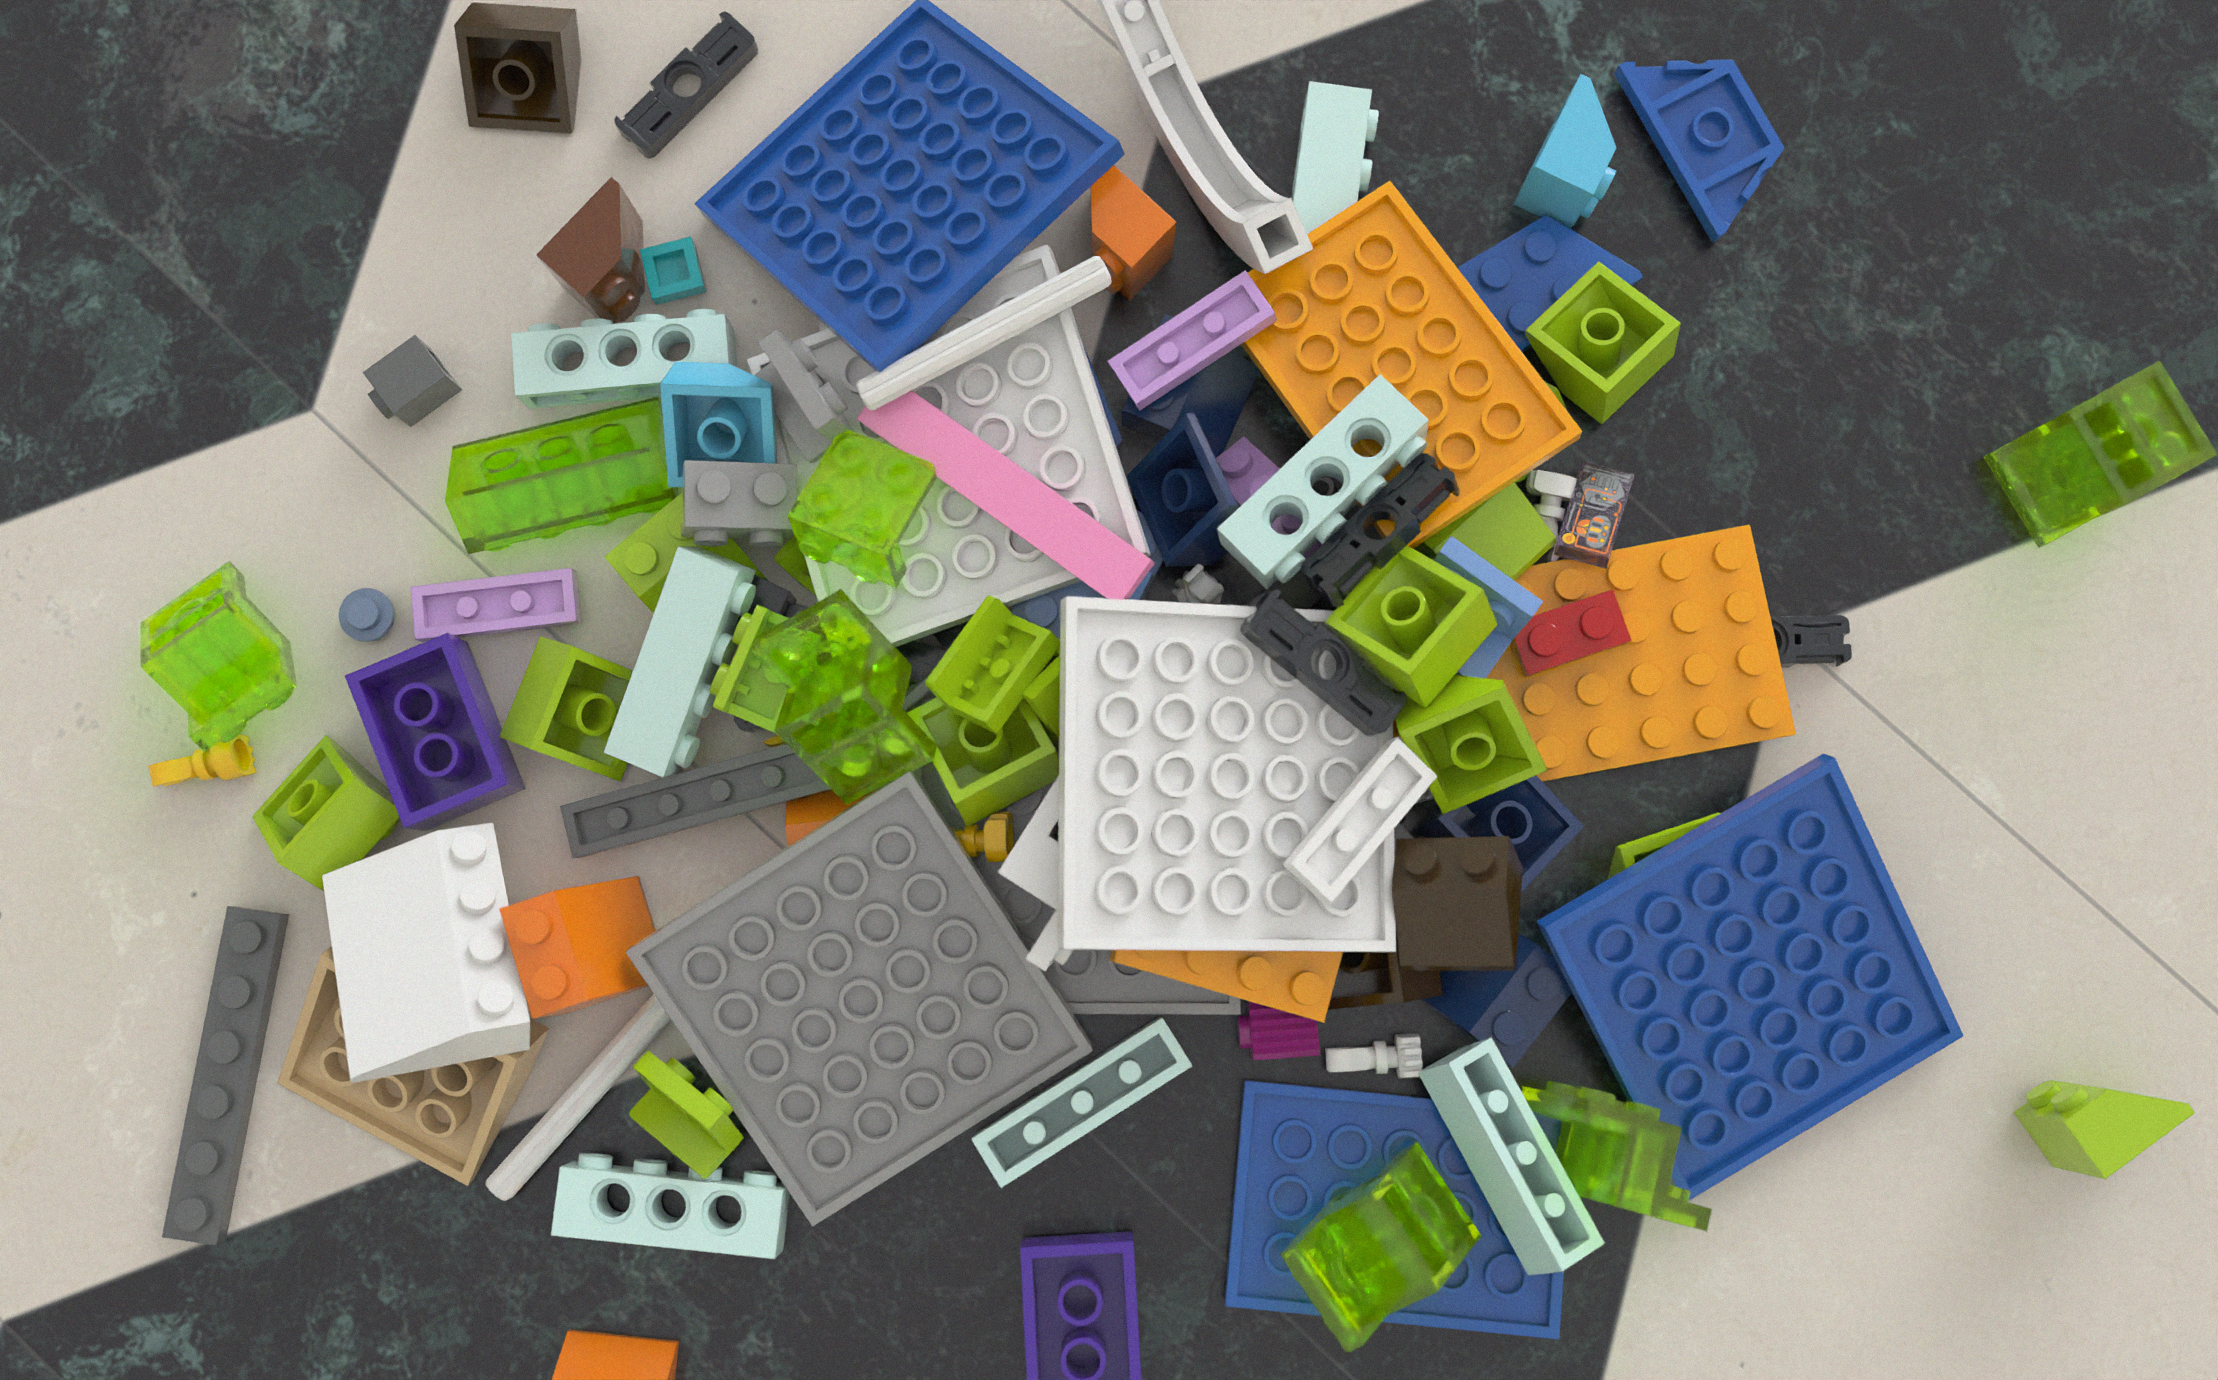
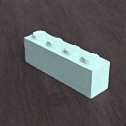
[1291,81,1379,234]
[604,546,756,777]
[971,1015,1192,1188]
[1418,1038,1604,1275]

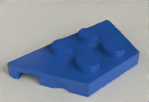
[1614,60,1785,243]
[1458,215,1643,353]

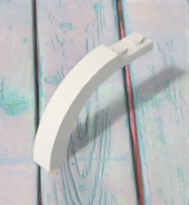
[1097,0,1313,274]

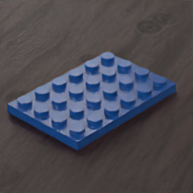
[1224,1079,1575,1339]

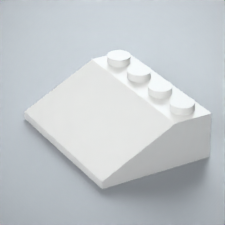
[322,822,530,1083]

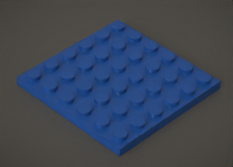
[694,0,1125,372]
[1536,753,1964,1203]

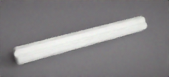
[856,256,1112,410]
[486,993,671,1201]

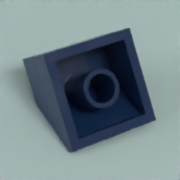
[1122,314,1259,458]
[1126,413,1238,567]
[1415,775,1584,893]
[1421,933,1572,1068]

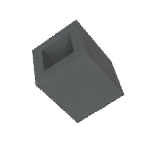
[362,335,462,427]

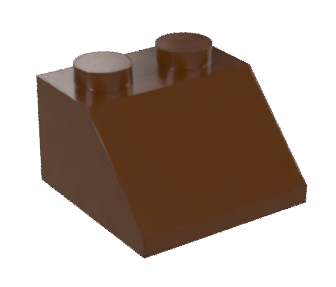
[536,177,645,324]

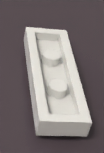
[1283,737,1437,904]

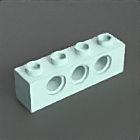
[511,309,737,409]
[1217,374,1429,589]
[551,1153,790,1259]

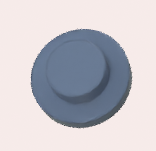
[339,588,395,642]

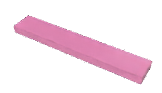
[857,390,1155,600]

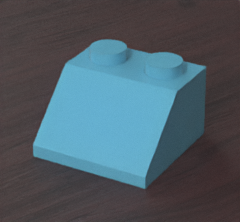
[1513,74,1616,229]
[660,362,777,487]

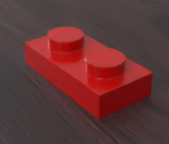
[1512,589,1631,677]

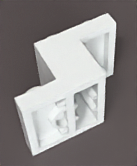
[998,776,1074,971]

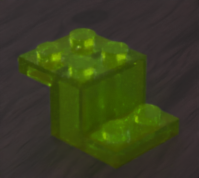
[1984,361,2218,548]
[140,561,297,752]
[751,589,937,805]
[1522,1081,1712,1232]
[1280,1142,1482,1353]

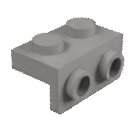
[755,329,855,463]
[681,460,797,548]

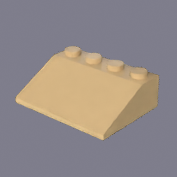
[277,946,549,1186]

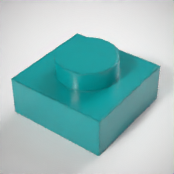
[639,236,707,305]

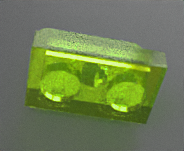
[787,430,937,588]

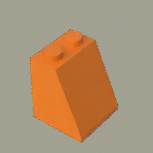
[499,876,656,1019]

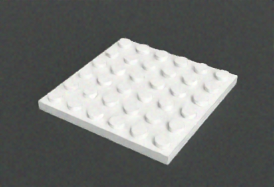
[747,244,1151,665]
[1058,596,1396,952]

